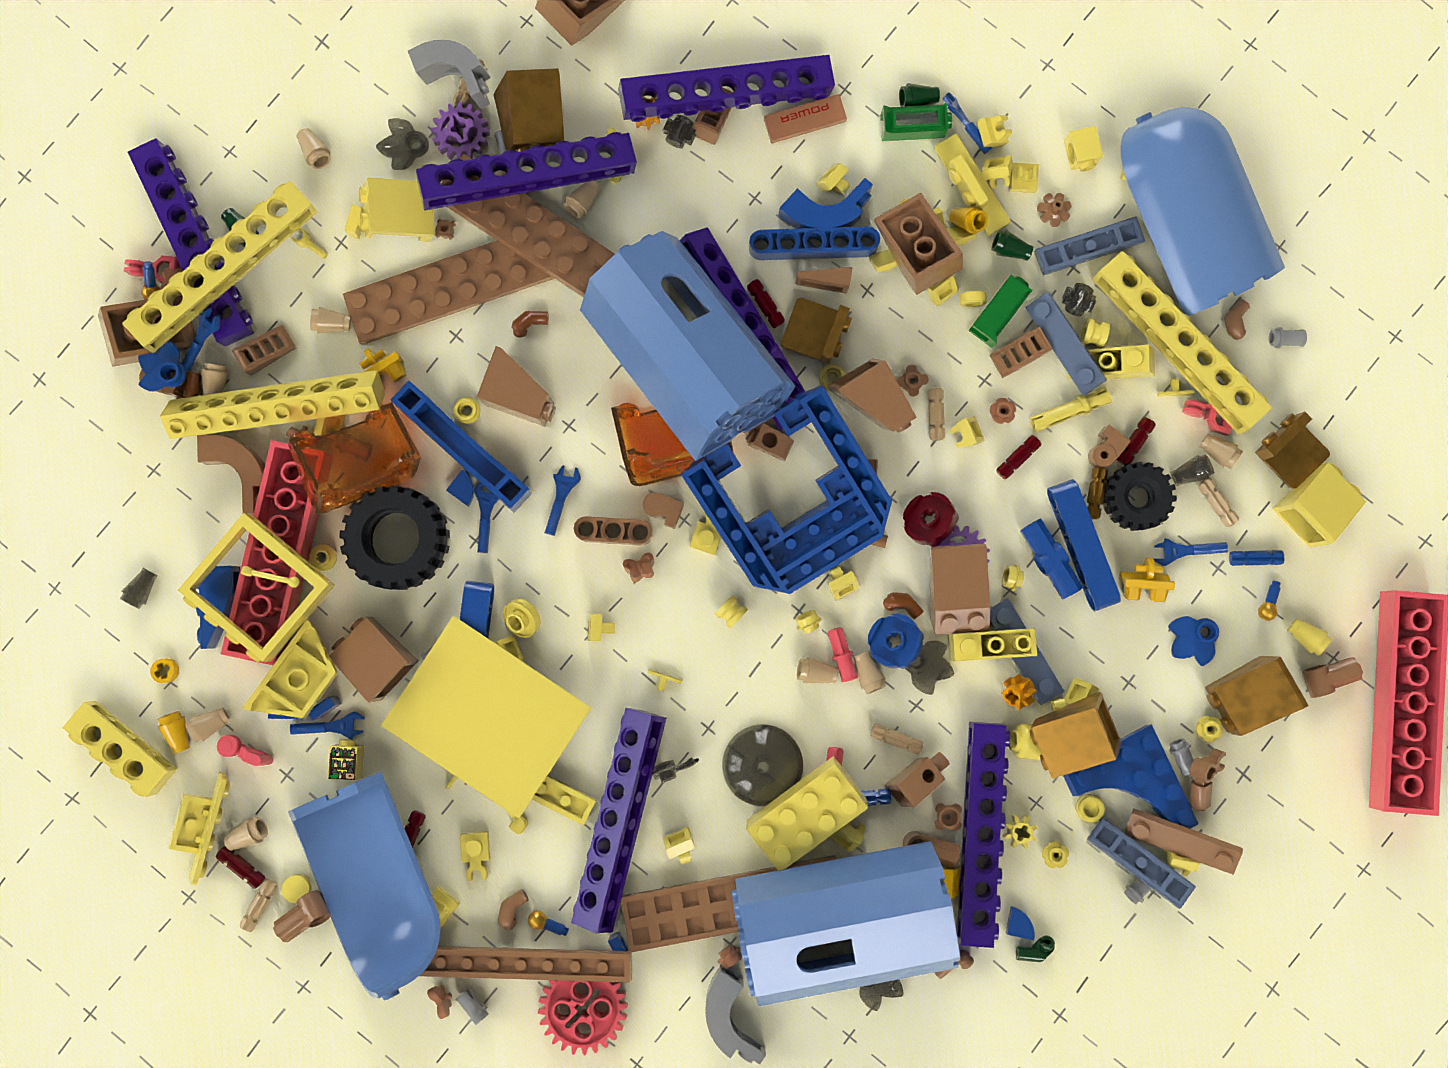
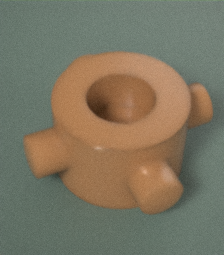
[435,219,456,240]

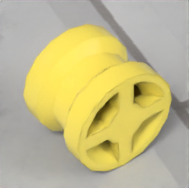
[1080,318,1110,349]
[715,595,749,629]

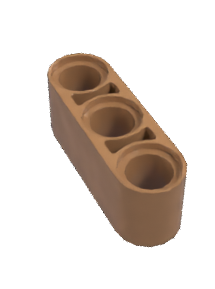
[573,516,653,546]

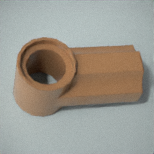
[1302,657,1363,698]
[903,831,960,869]
[273,890,331,943]

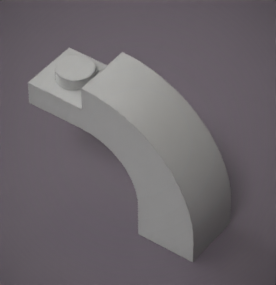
[408,40,491,109]
[705,964,766,1065]

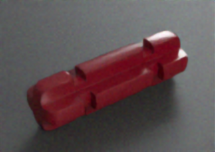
[747,279,785,328]
[1116,417,1156,466]
[996,435,1042,479]
[404,810,426,848]
[215,846,265,889]

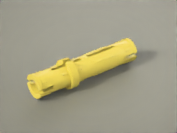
[1030,387,1112,433]

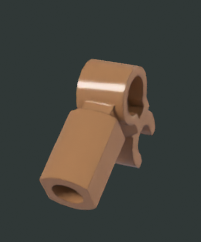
[1189,749,1226,811]

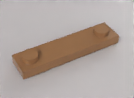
[1125,808,1243,875]

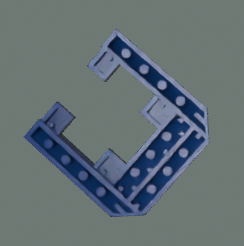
[681,385,892,594]

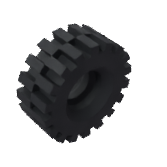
[1103,462,1177,531]

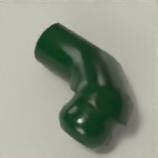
[1016,935,1055,962]

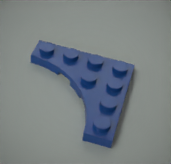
[1063,724,1199,829]

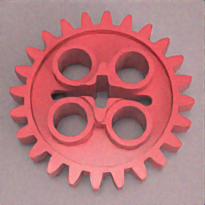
[538,980,628,1055]

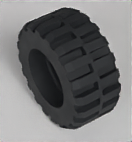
[339,485,450,590]

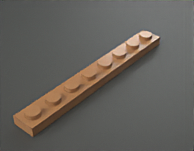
[420,946,632,983]

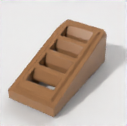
[691,87,733,145]
[795,267,853,294]
[232,325,297,376]
[989,327,1052,378]

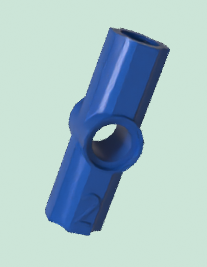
[1020,518,1084,600]

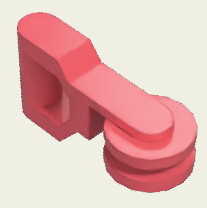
[124,255,180,284]
[1182,400,1232,436]
[217,735,273,766]

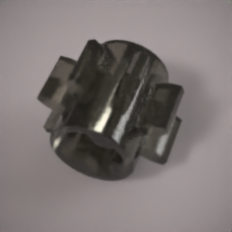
[663,115,697,149]
[1062,283,1097,316]

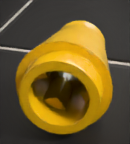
[949,207,988,234]
[157,711,190,754]

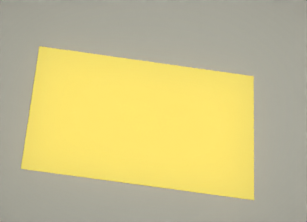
[381,616,591,819]

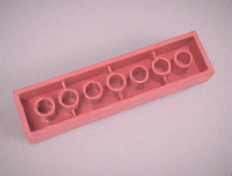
[221,440,333,666]
[1369,590,1448,816]

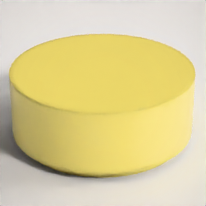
[959,291,987,307]
[1075,794,1105,823]
[282,874,312,903]

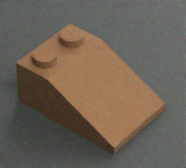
[535,0,625,46]
[874,193,963,295]
[98,295,196,367]
[930,544,990,635]

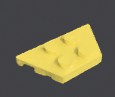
[242,620,338,718]

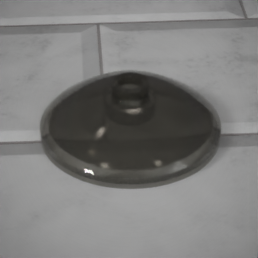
[722,724,803,806]

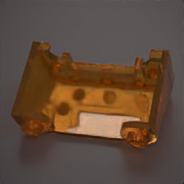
[288,402,421,515]
[611,403,734,486]

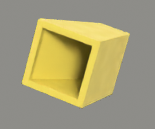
[1272,462,1367,547]

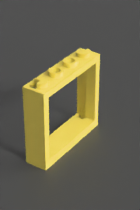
[178,513,335,662]

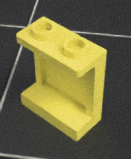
[359,177,435,242]

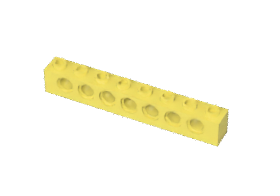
[122,180,318,353]
[1092,250,1272,435]
[160,370,385,439]

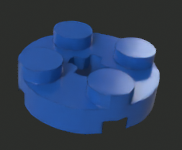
[868,613,924,669]

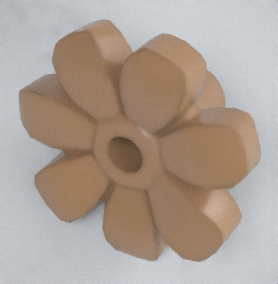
[1037,193,1072,227]

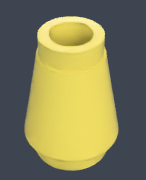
[1287,618,1332,656]

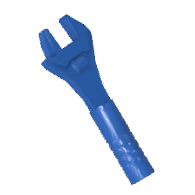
[943,92,993,155]
[181,308,220,371]
[544,465,581,536]
[474,482,499,553]
[1154,538,1228,566]
[290,711,365,740]

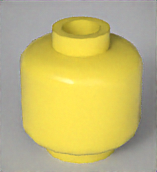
[1009,723,1042,760]

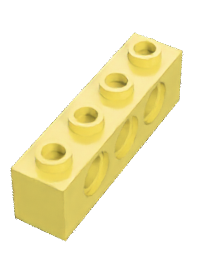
[62,701,177,797]

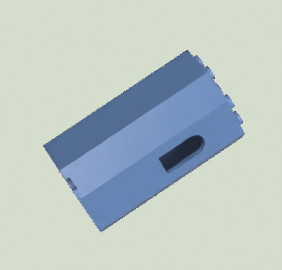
[580,231,795,461]
[731,841,960,1006]

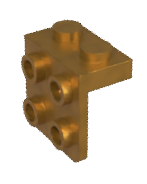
[781,298,852,364]
[1255,411,1330,489]

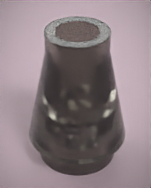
[1170,454,1214,486]
[119,568,158,609]

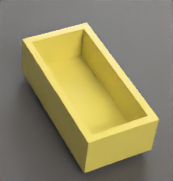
[746,756,869,870]

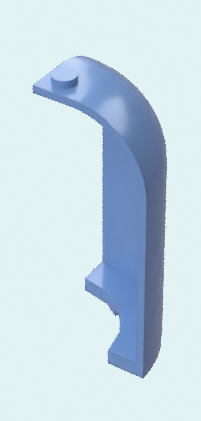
[1121,107,1285,316]
[288,772,441,1001]

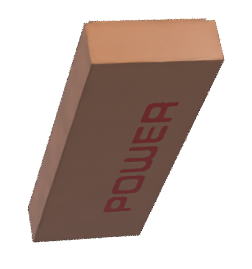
[764,94,847,144]

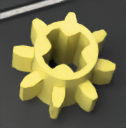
[1002,814,1037,849]

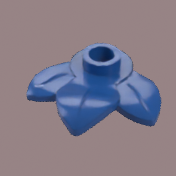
[138,341,186,392]
[1168,616,1219,666]

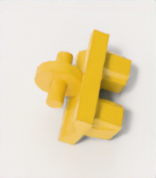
[359,348,407,390]
[1119,557,1175,602]

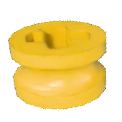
[150,659,179,683]

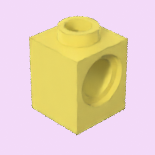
[1064,126,1103,172]

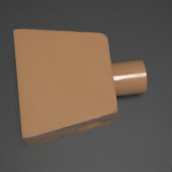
[885,752,950,807]

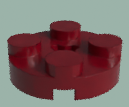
[903,492,959,547]

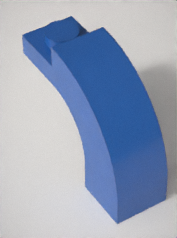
[779,178,873,229]

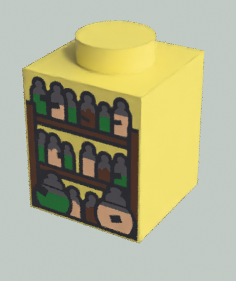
[328,739,364,780]

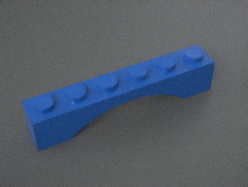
[390,381,532,513]

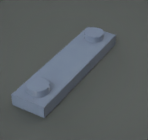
[1034,216,1145,276]
[1025,292,1107,396]
[990,598,1064,705]
[1086,817,1196,909]

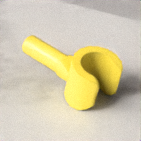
[291,228,328,259]
[506,810,528,834]

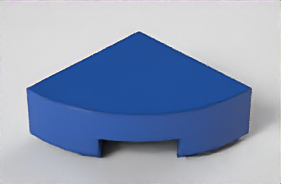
[446,469,474,507]
[1005,906,1035,940]

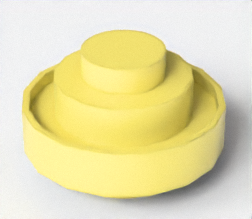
[503,598,541,638]

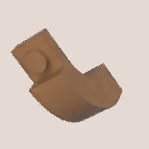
[197,434,265,515]

